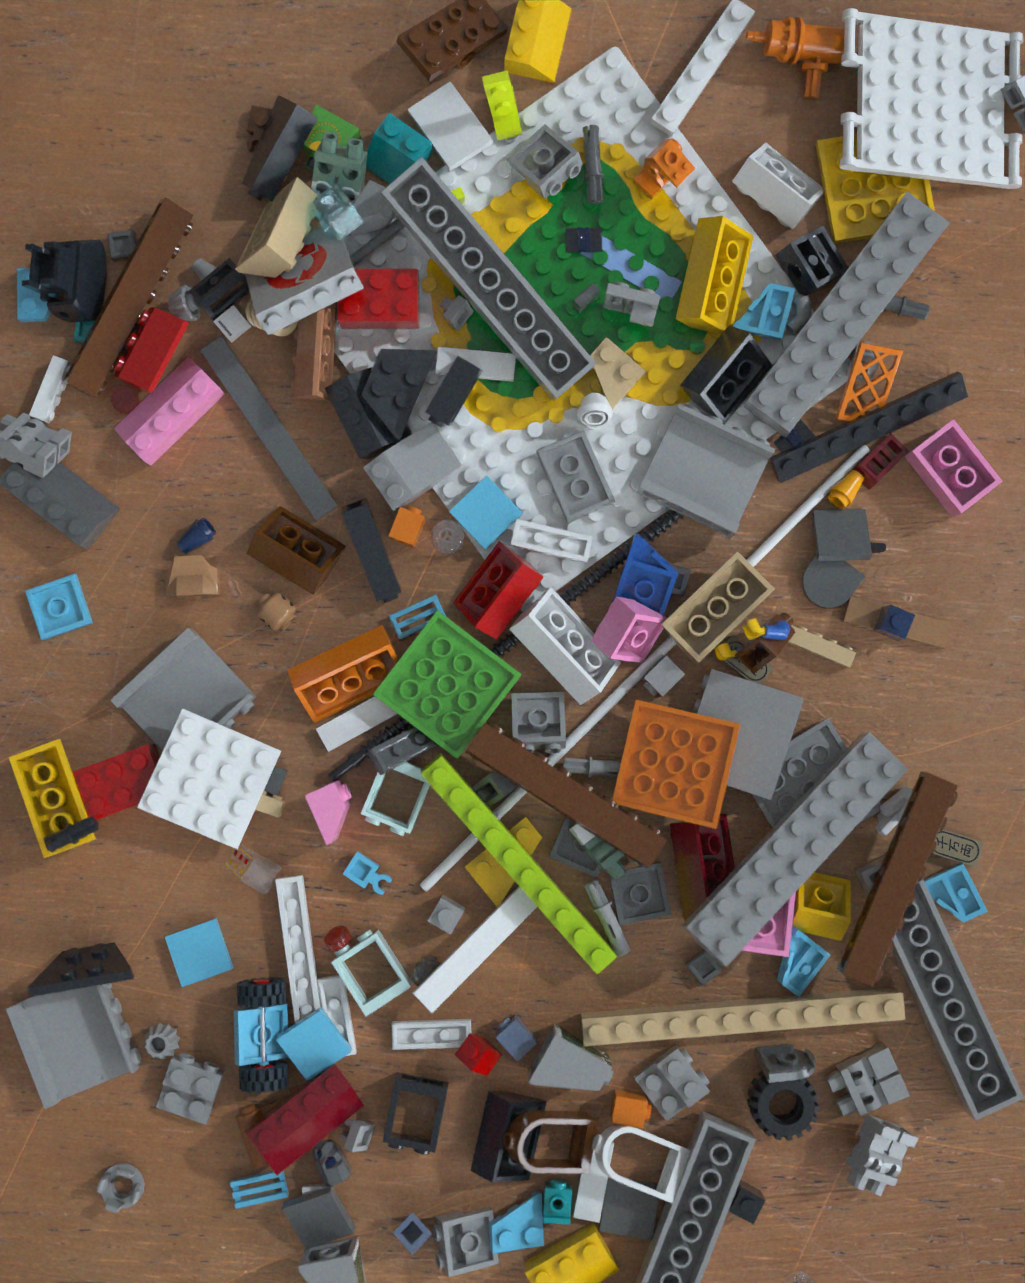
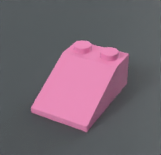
[742,892,796,957]

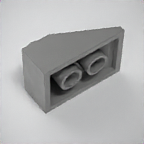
[363,422,462,511]

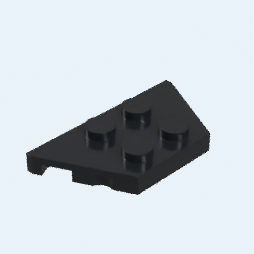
[359,349,437,442]
[27,942,134,997]

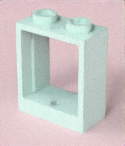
[361,762,431,836]
[331,929,413,1016]

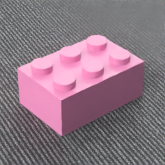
[904,419,1003,518]

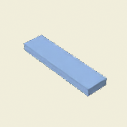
[580,236,682,299]

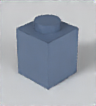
[496,1015,537,1062]
[393,1212,432,1255]

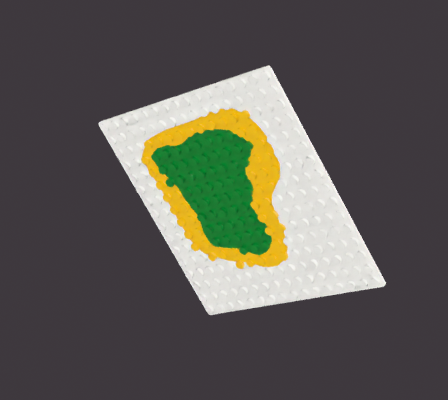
[334,47,851,612]

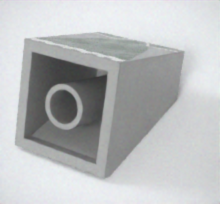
[528,1023,614,1091]
[298,1236,367,1283]

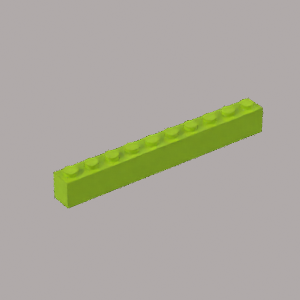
[420,753,617,974]

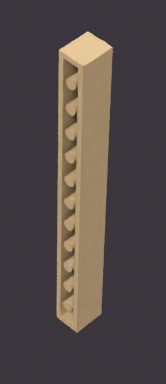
[581,987,905,1046]

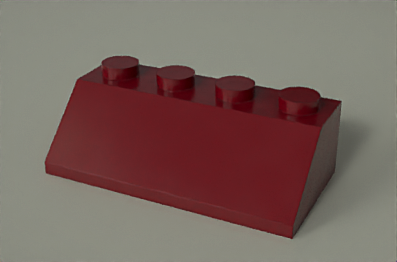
[670,814,735,921]
[245,1064,364,1175]

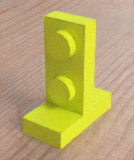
[482,70,523,141]

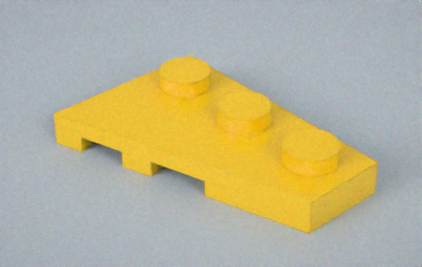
[465,816,542,907]

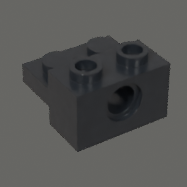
[775,226,849,296]

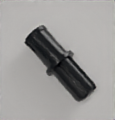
[44,816,99,852]

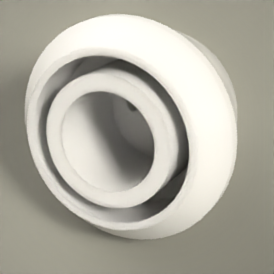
[577,393,613,427]

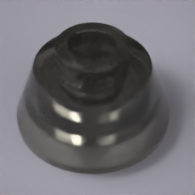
[411,957,442,986]

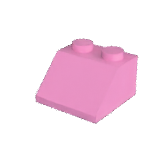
[591,597,667,663]
[305,780,352,845]

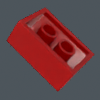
[113,307,189,393]
[453,541,544,640]

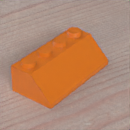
[287,625,400,723]

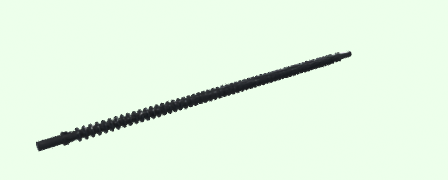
[328,510,684,782]

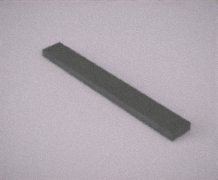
[200,336,338,521]

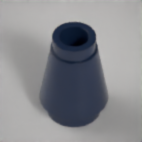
[176,517,216,554]

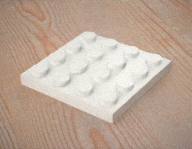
[137,708,281,849]

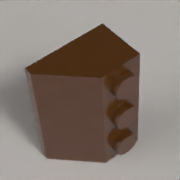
[247,506,346,595]

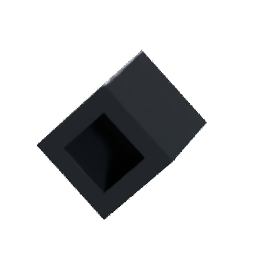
[729,1180,766,1225]

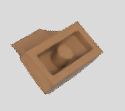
[165,555,220,598]

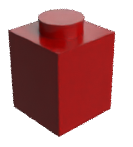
[454,1033,503,1076]

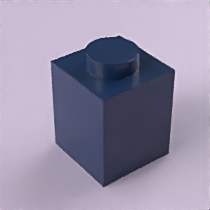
[873,605,915,641]

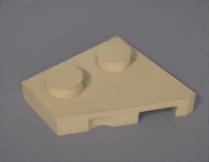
[590,337,646,410]

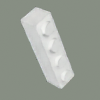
[29,355,71,424]

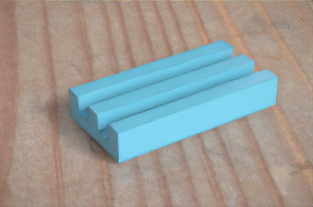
[389,595,446,640]
[230,1171,289,1209]

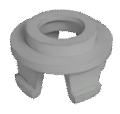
[96,1163,145,1213]

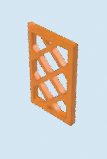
[836,342,903,421]

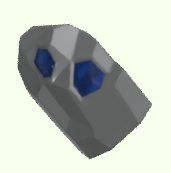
[313,1139,352,1187]

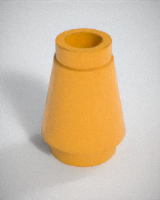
[828,470,864,509]

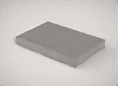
[536,430,615,523]

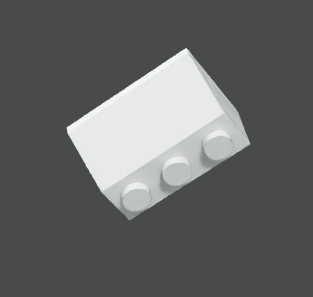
[732,143,824,229]

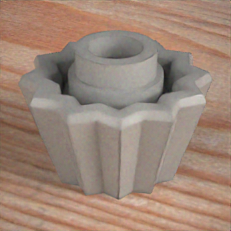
[167,284,201,321]
[143,1022,180,1060]

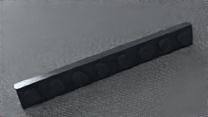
[770,372,968,483]

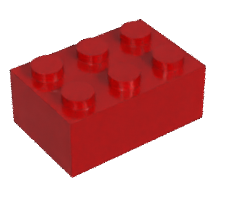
[338,269,419,329]
[72,744,160,820]

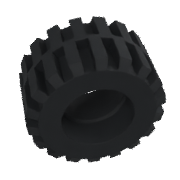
[747,1071,819,1141]

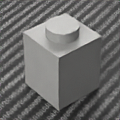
[642,655,685,697]
[428,894,465,935]

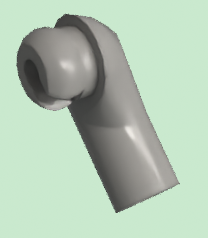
[786,294,812,334]

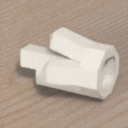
[875,785,913,836]

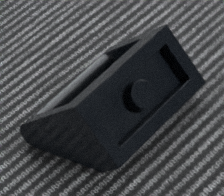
[189,258,250,321]

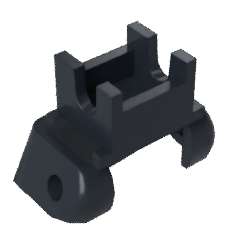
[22,240,107,322]

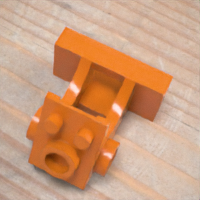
[633,138,695,200]

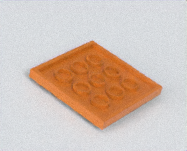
[612,700,741,829]

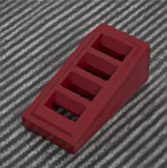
[853,433,909,490]

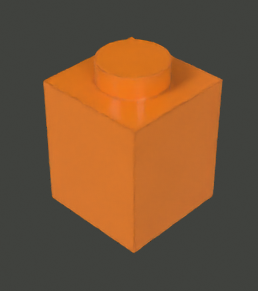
[389,505,426,548]
[610,1089,651,1129]

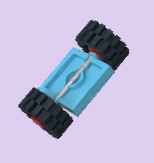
[234,978,289,1093]

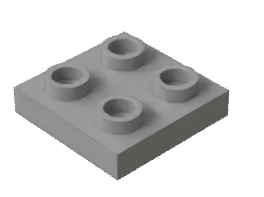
[603,282,661,327]

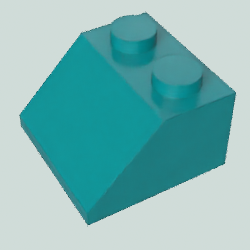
[366,113,433,185]

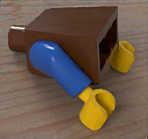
[714,613,795,673]

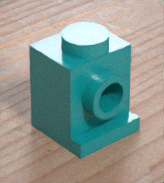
[543,1179,572,1225]

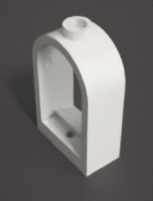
[592,1124,690,1203]

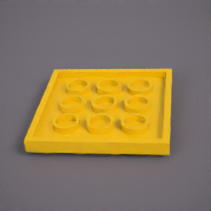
[815,134,935,244]

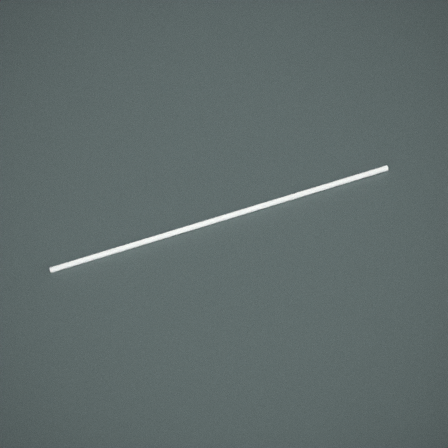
[419,445,870,892]

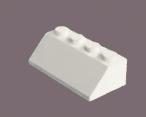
[510,587,621,705]

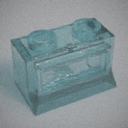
[312,178,365,241]

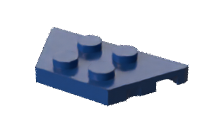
[612,533,678,616]

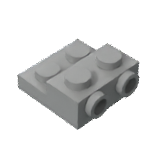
[507,124,583,199]
[511,692,566,754]
[634,1044,710,1121]
[156,1053,226,1125]
[432,1207,499,1277]

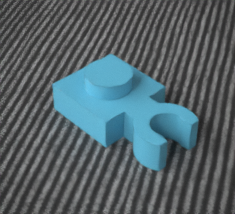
[343,851,393,895]

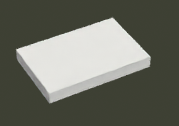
[408,81,493,172]

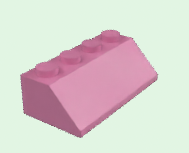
[114,357,225,466]

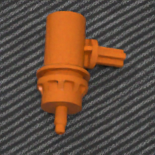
[745,17,844,99]

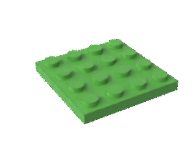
[373,610,522,759]

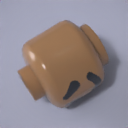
[257,592,297,631]

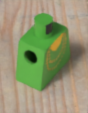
[303,105,361,173]

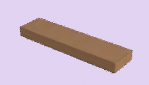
[842,596,952,649]

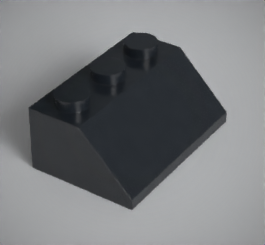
[680,325,773,425]
[325,367,412,459]
[470,1091,547,1183]

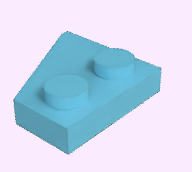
[733,283,795,341]
[489,1191,544,1254]

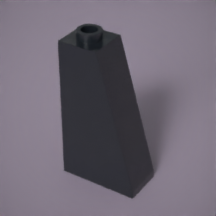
[242,95,318,202]
[342,498,402,603]

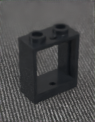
[425,356,483,428]
[383,1072,449,1155]

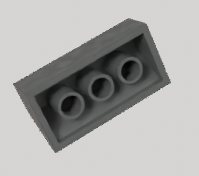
[0,462,120,550]

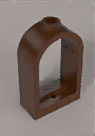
[503,1110,598,1174]

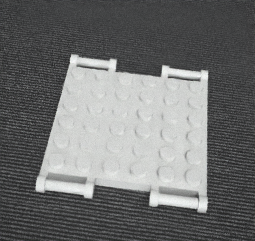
[840,8,1023,189]

